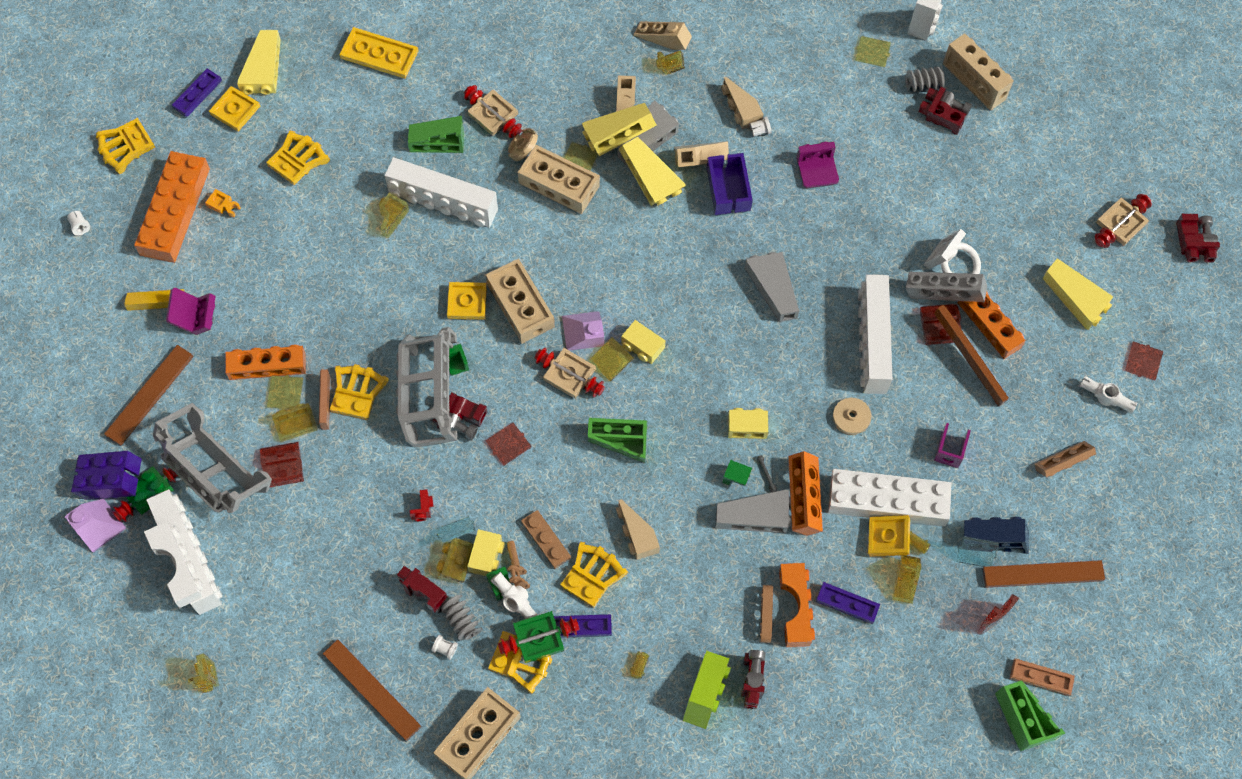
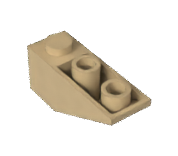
[633,21,692,50]
[616,75,636,112]
[721,77,763,129]
[674,141,729,167]
[616,499,660,560]

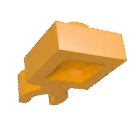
[205,189,241,217]

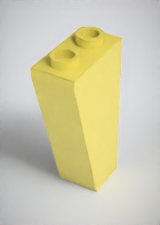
[237,30,281,95]
[582,103,656,156]
[619,137,686,206]
[1043,258,1113,330]

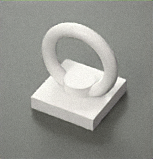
[923,229,981,274]

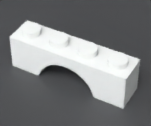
[144,521,203,608]

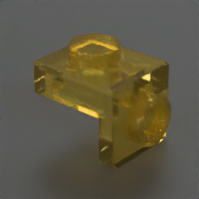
[656,50,685,75]

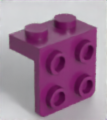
[796,141,839,188]
[166,288,216,335]

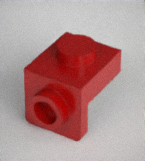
[409,489,434,522]

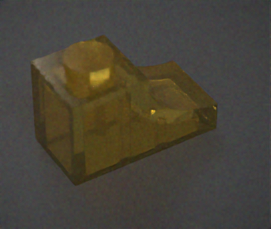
[379,192,409,238]
[892,555,921,604]

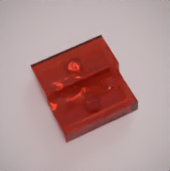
[920,304,962,345]
[260,442,304,488]
[977,594,1019,635]

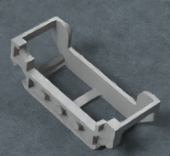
[396,327,457,447]
[153,403,272,513]

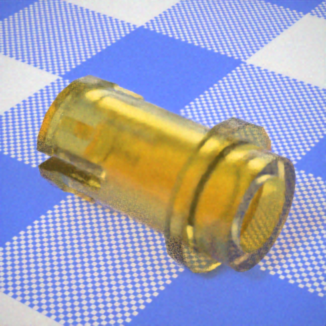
[910,531,931,554]
[629,651,649,679]

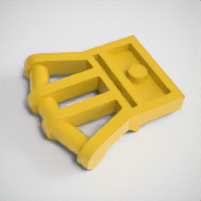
[96,118,155,174]
[266,130,330,185]
[330,364,389,420]
[560,541,628,608]
[488,631,553,694]

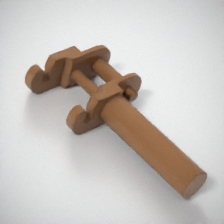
[507,541,530,589]

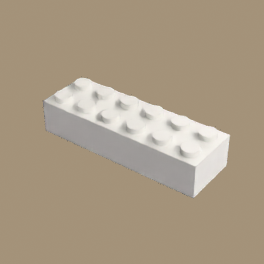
[385,157,498,228]
[858,275,893,394]
[828,469,951,527]
[146,490,223,615]

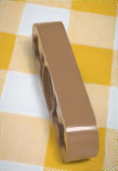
[760,585,773,643]

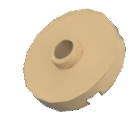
[508,128,538,161]
[832,397,872,436]

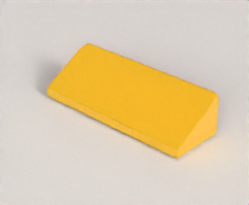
[124,289,185,311]

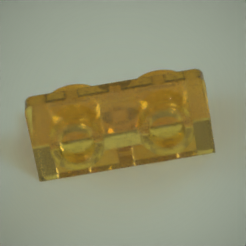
[272,403,318,442]
[436,537,474,583]
[188,653,219,693]

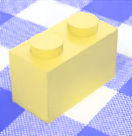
[621,320,666,364]
[728,408,768,439]
[467,529,505,576]

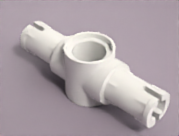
[1079,376,1138,414]
[491,572,538,619]

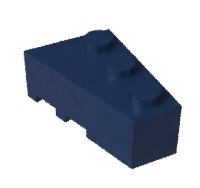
[964,517,1029,554]

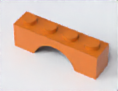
[779,563,815,647]

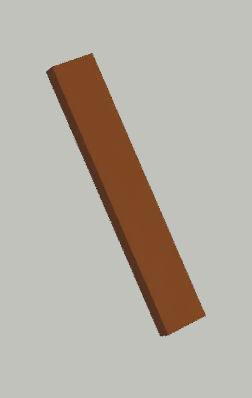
[934,305,1009,407]
[104,345,194,446]
[982,560,1105,588]
[323,640,422,742]

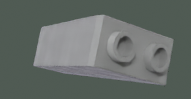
[618,100,679,169]
[745,252,799,322]
[715,490,792,533]

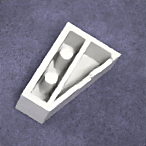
[907,0,943,41]

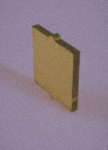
[855,36,891,67]
[564,142,598,171]
[589,337,634,382]
[267,375,303,410]

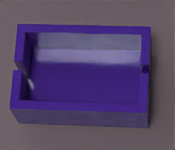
[706,153,753,215]
[71,450,142,500]

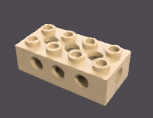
[943,33,1014,111]
[518,145,600,214]
[485,258,555,344]
[433,687,521,779]

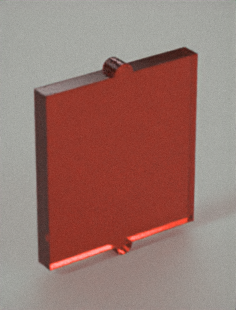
[1125,341,1163,380]
[486,422,532,466]

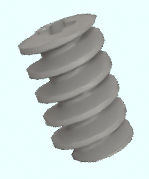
[905,67,945,92]
[441,595,483,641]

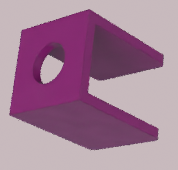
[934,423,971,468]

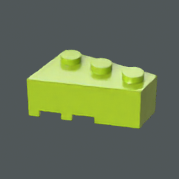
[683,650,731,729]

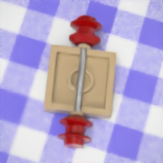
[464,85,522,138]
[1095,194,1152,248]
[535,347,605,399]

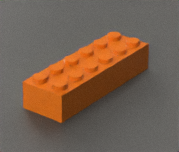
[134,151,210,263]

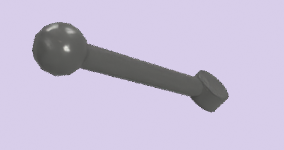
[757,455,777,492]

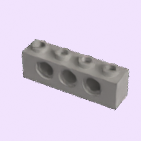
[906,272,987,302]

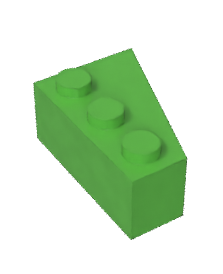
[408,116,464,153]
[995,681,1066,752]

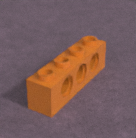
[957,291,1026,359]
[226,345,306,380]
[788,451,823,536]

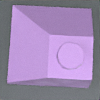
[562,311,604,351]
[64,499,126,552]

